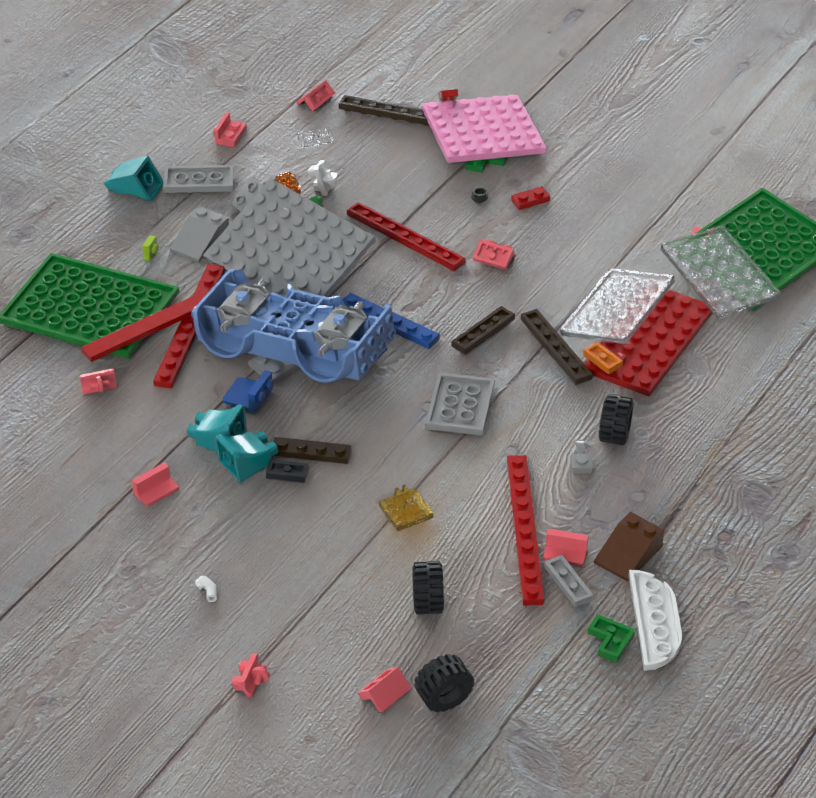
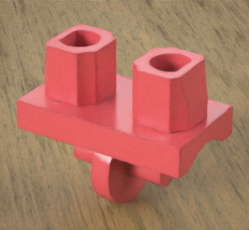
[79,368,117,395]
[232,654,270,697]

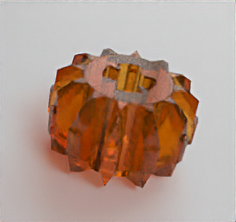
[275,172,301,194]

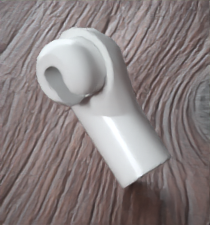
[195,576,217,602]

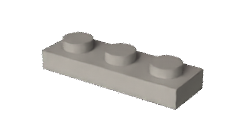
[544,555,593,608]

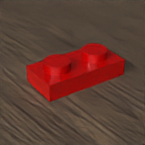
[439,89,458,102]
[511,186,550,210]

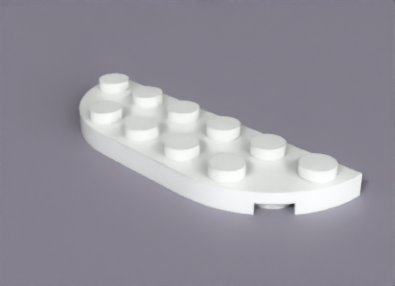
[629,570,682,671]

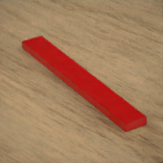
[347,202,466,271]
[81,290,209,362]

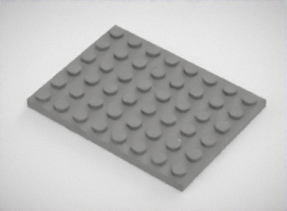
[203,178,376,297]

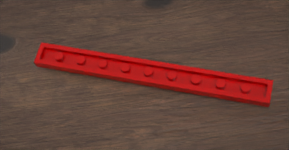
[153,264,225,389]
[507,455,544,606]

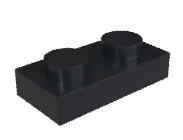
[266,459,309,483]

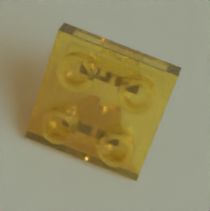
[379,485,433,532]

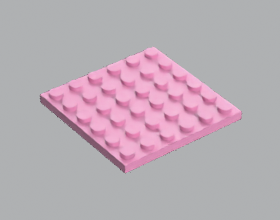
[422,94,546,163]

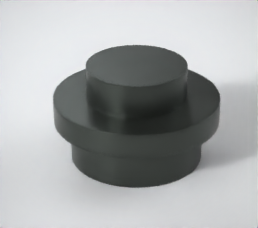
[471,187,489,203]

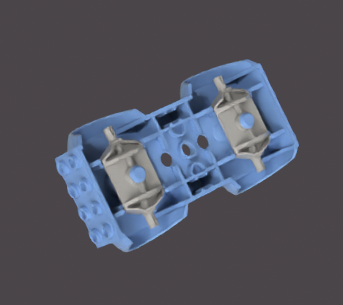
[192,269,396,383]

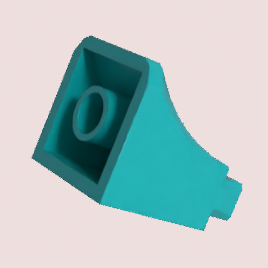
[104,155,163,201]
[187,404,247,451]
[214,431,278,483]

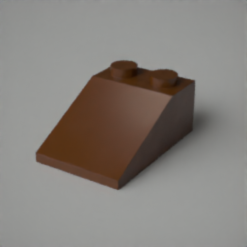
[594,511,664,582]

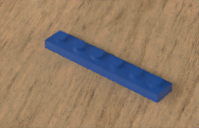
[342,292,440,349]

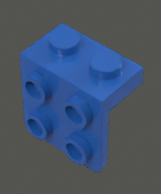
[223,370,274,413]

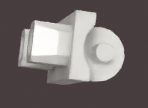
[307,160,338,196]

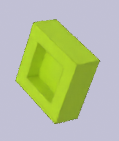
[142,235,159,261]

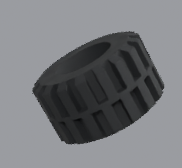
[599,394,634,446]
[412,561,444,615]
[414,654,475,712]

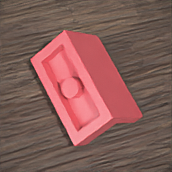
[296,80,335,111]
[132,462,179,507]
[543,529,588,567]
[358,667,411,712]

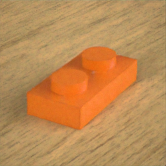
[583,342,623,374]

